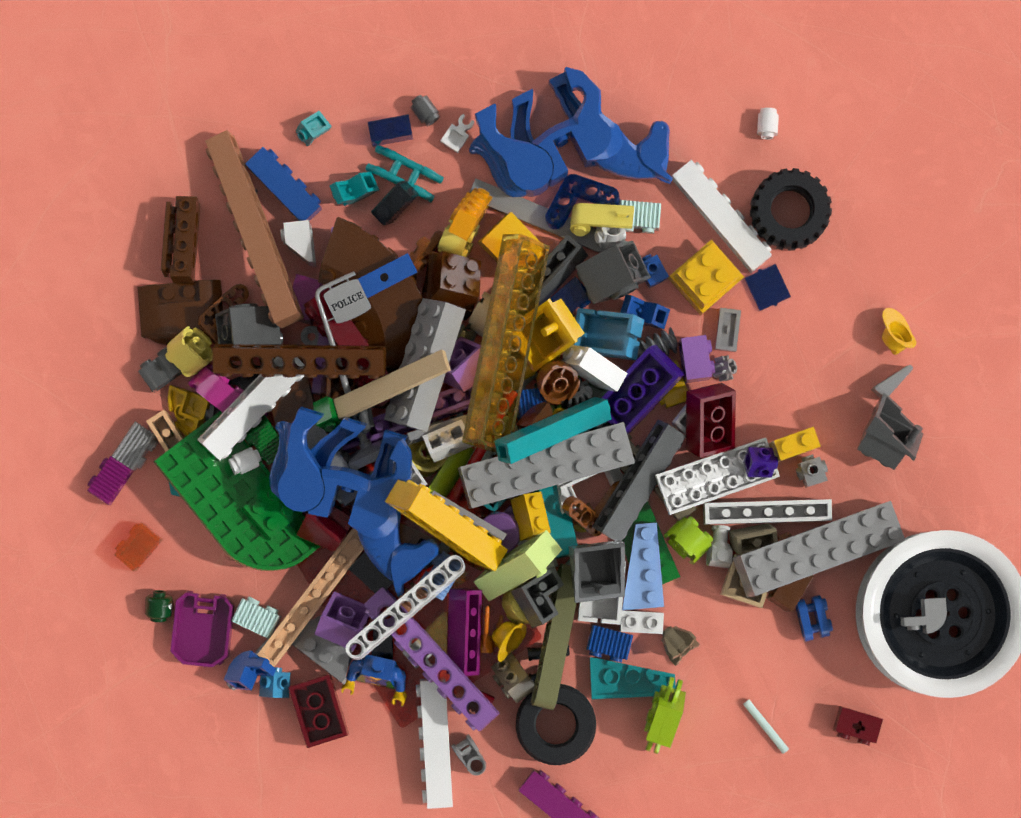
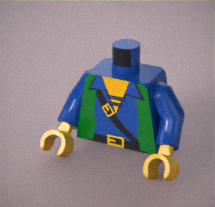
[341,655,407,706]

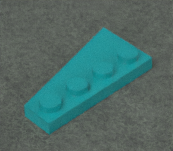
[590,657,676,699]

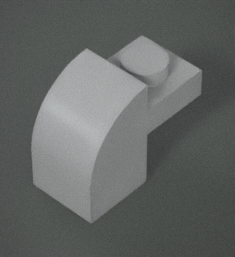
[900,598,947,634]

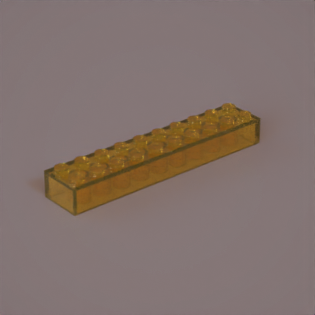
[462,234,550,452]

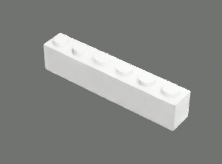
[672,159,772,273]
[197,357,304,460]
[703,499,832,525]
[416,677,453,809]

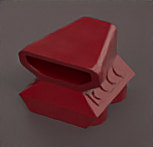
[297,502,352,552]

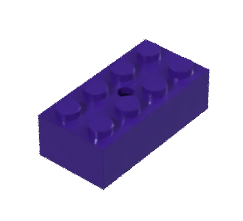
[602,345,685,434]

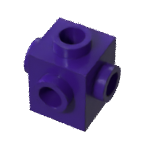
[743,447,778,478]

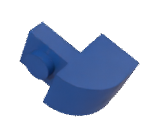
[620,294,670,329]
[224,650,276,691]

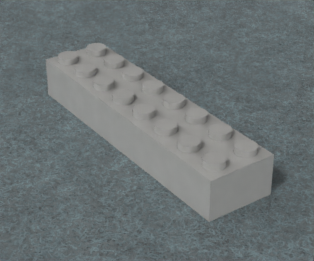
[458,422,635,509]
[733,501,905,598]

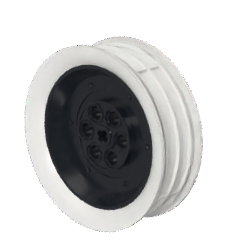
[856,530,1021,698]

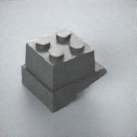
[857,393,923,470]
[568,540,625,603]

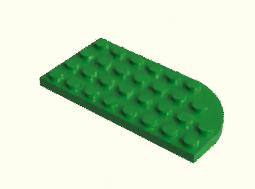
[154,411,321,571]

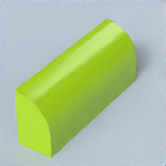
[428,447,474,498]

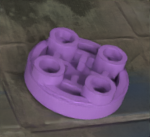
[483,512,520,553]

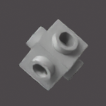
[796,455,828,488]

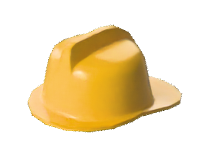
[882,308,916,355]
[492,621,527,662]

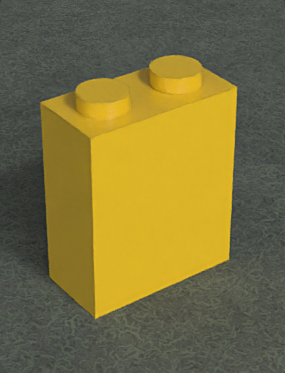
[768,427,821,462]

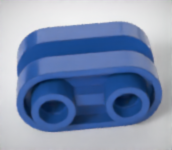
[796,595,833,642]

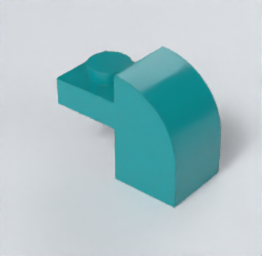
[330,171,379,206]

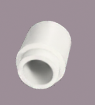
[757,108,779,140]
[228,447,262,475]

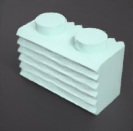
[619,200,661,234]
[231,596,281,639]

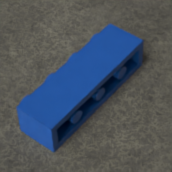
[245,147,322,221]

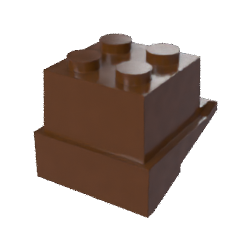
[421,251,481,321]

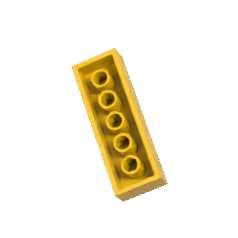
[385,480,508,571]

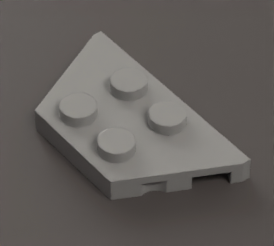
[292,616,353,685]

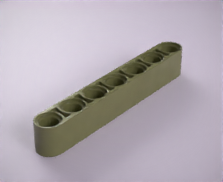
[531,563,576,710]

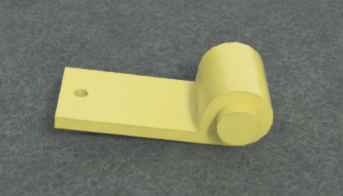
[570,203,634,236]

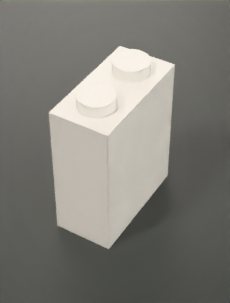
[561,345,628,392]

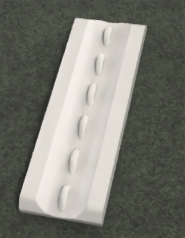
[655,437,780,515]

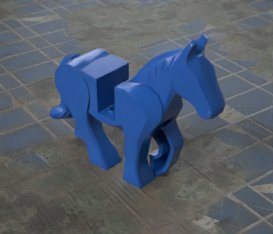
[469,67,673,197]
[269,407,439,596]

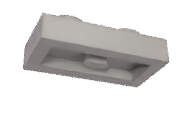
[715,308,741,352]

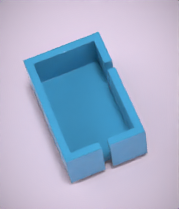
[573,308,644,361]

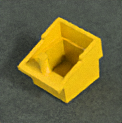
[668,239,744,316]
[506,299,585,373]

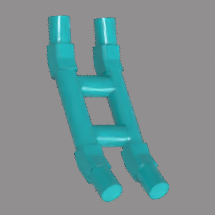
[365,145,444,202]

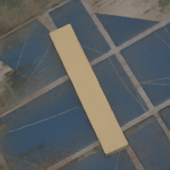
[333,349,451,420]

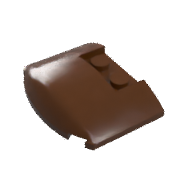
[137,280,223,345]

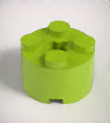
[664,516,713,565]

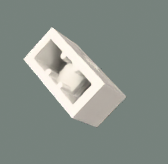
[422,419,473,463]
[619,610,664,634]

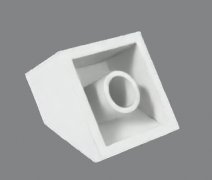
[280,220,316,268]

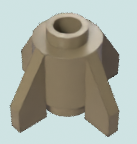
[661,626,700,666]

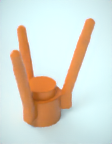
[480,606,504,653]

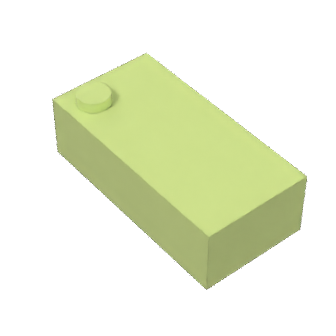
[474,530,562,601]

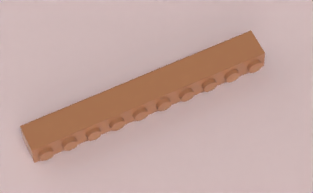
[205,130,304,328]

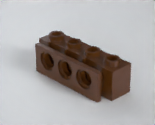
[161,196,200,284]

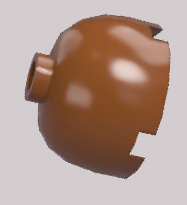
[536,360,580,404]

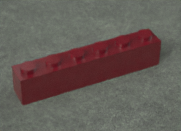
[304,288,391,409]

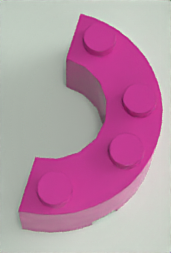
[188,363,269,417]

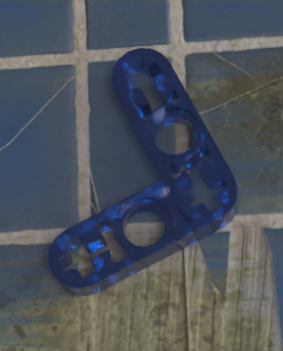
[545,174,620,229]

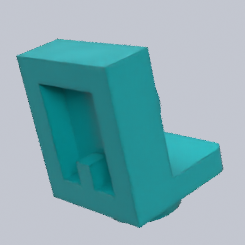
[296,111,332,146]

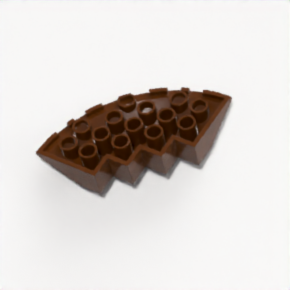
[318,217,424,367]

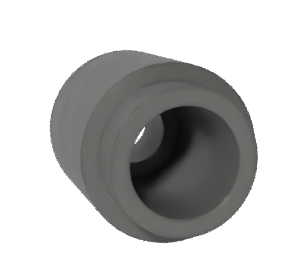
[410,95,440,127]

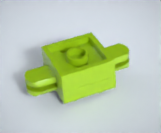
[644,677,686,754]

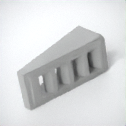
[871,365,913,398]

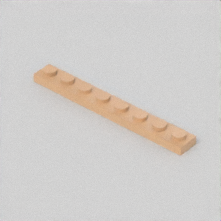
[257,528,364,667]

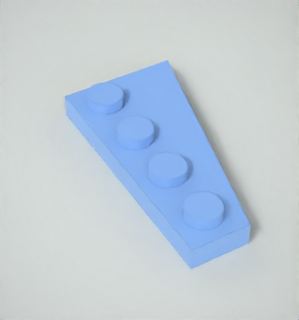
[622,523,664,610]

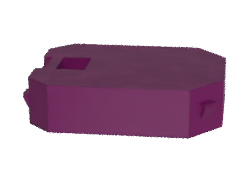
[170,591,235,667]

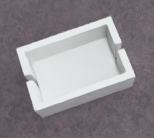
[578,561,626,625]

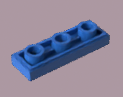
[358,253,417,298]

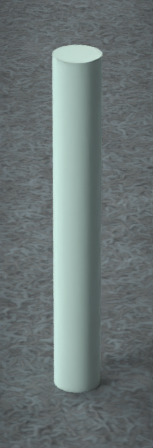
[743,699,789,754]

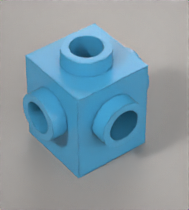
[259,667,291,698]

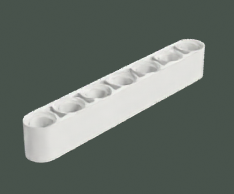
[345,555,465,660]

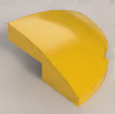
[168,385,211,436]

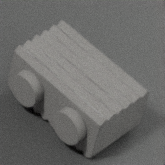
[112,421,158,471]

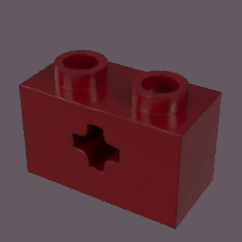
[833,706,883,746]

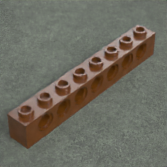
[212,344,386,379]

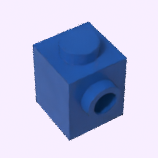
[642,254,669,289]

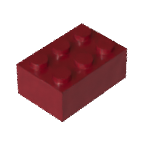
[686,383,736,458]
[288,674,349,748]

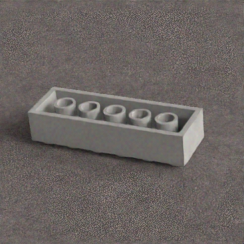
[384,298,466,432]

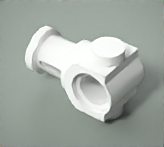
[594,227,626,249]
[706,525,733,568]

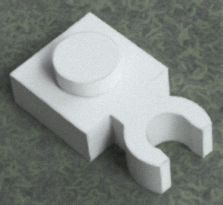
[440,114,474,153]

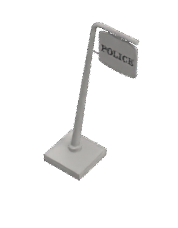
[315,271,383,470]

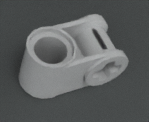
[451,734,486,775]

